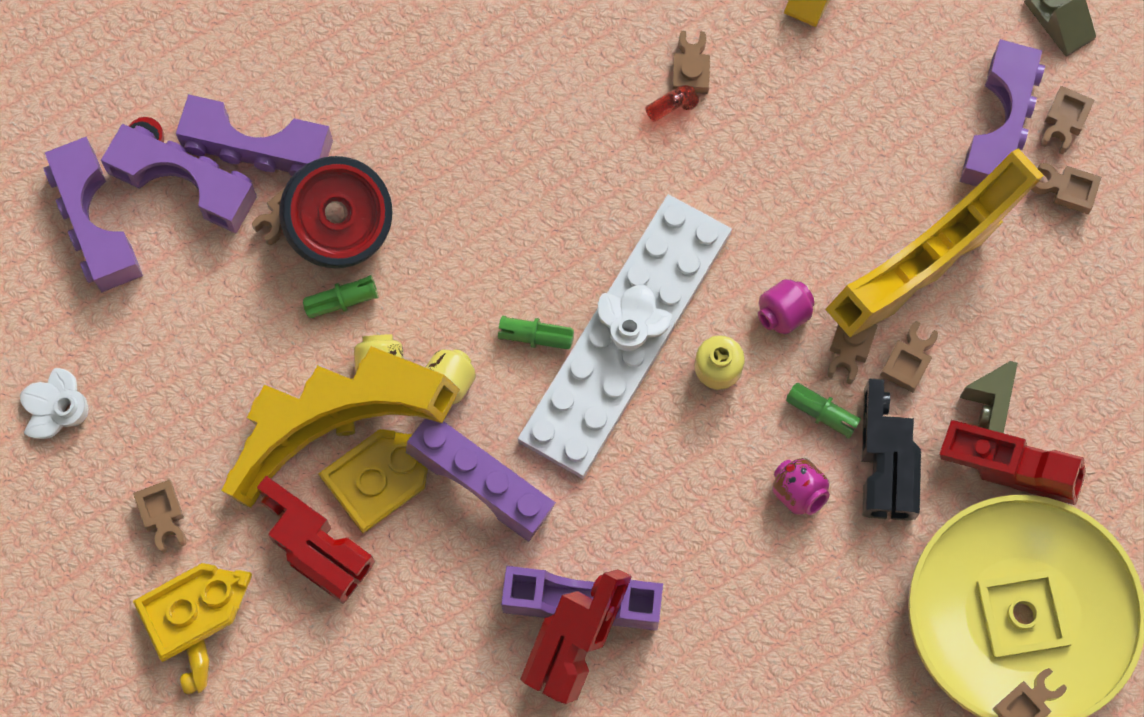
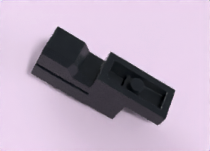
[861,379,921,521]

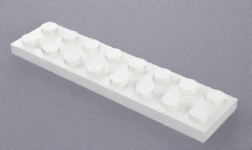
[518,194,732,479]

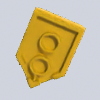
[318,429,428,534]
[133,563,252,662]

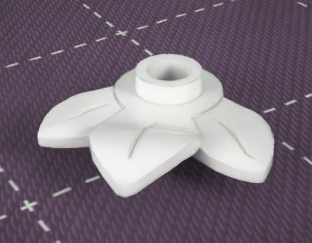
[598,285,672,351]
[20,368,88,439]

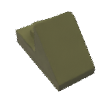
[1024,0,1096,56]
[960,361,1018,433]

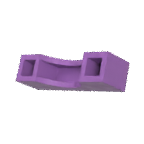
[960,39,1045,187]
[176,94,333,176]
[101,123,257,234]
[43,137,143,292]
[406,419,556,542]
[501,566,663,631]

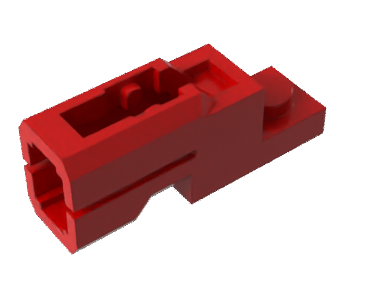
[939,420,1086,505]
[256,476,375,604]
[520,569,632,704]

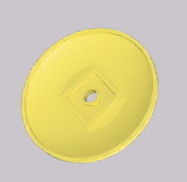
[908,495,1144,717]

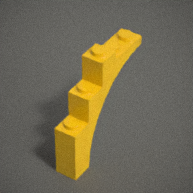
[825,148,1044,337]
[221,346,460,508]

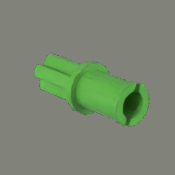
[303,275,379,318]
[498,316,574,349]
[786,383,861,439]

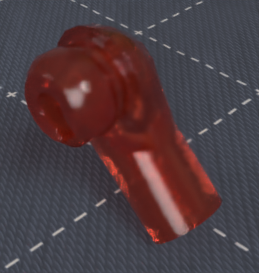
[645,85,699,122]

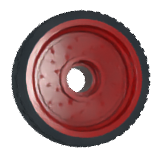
[279,156,393,269]

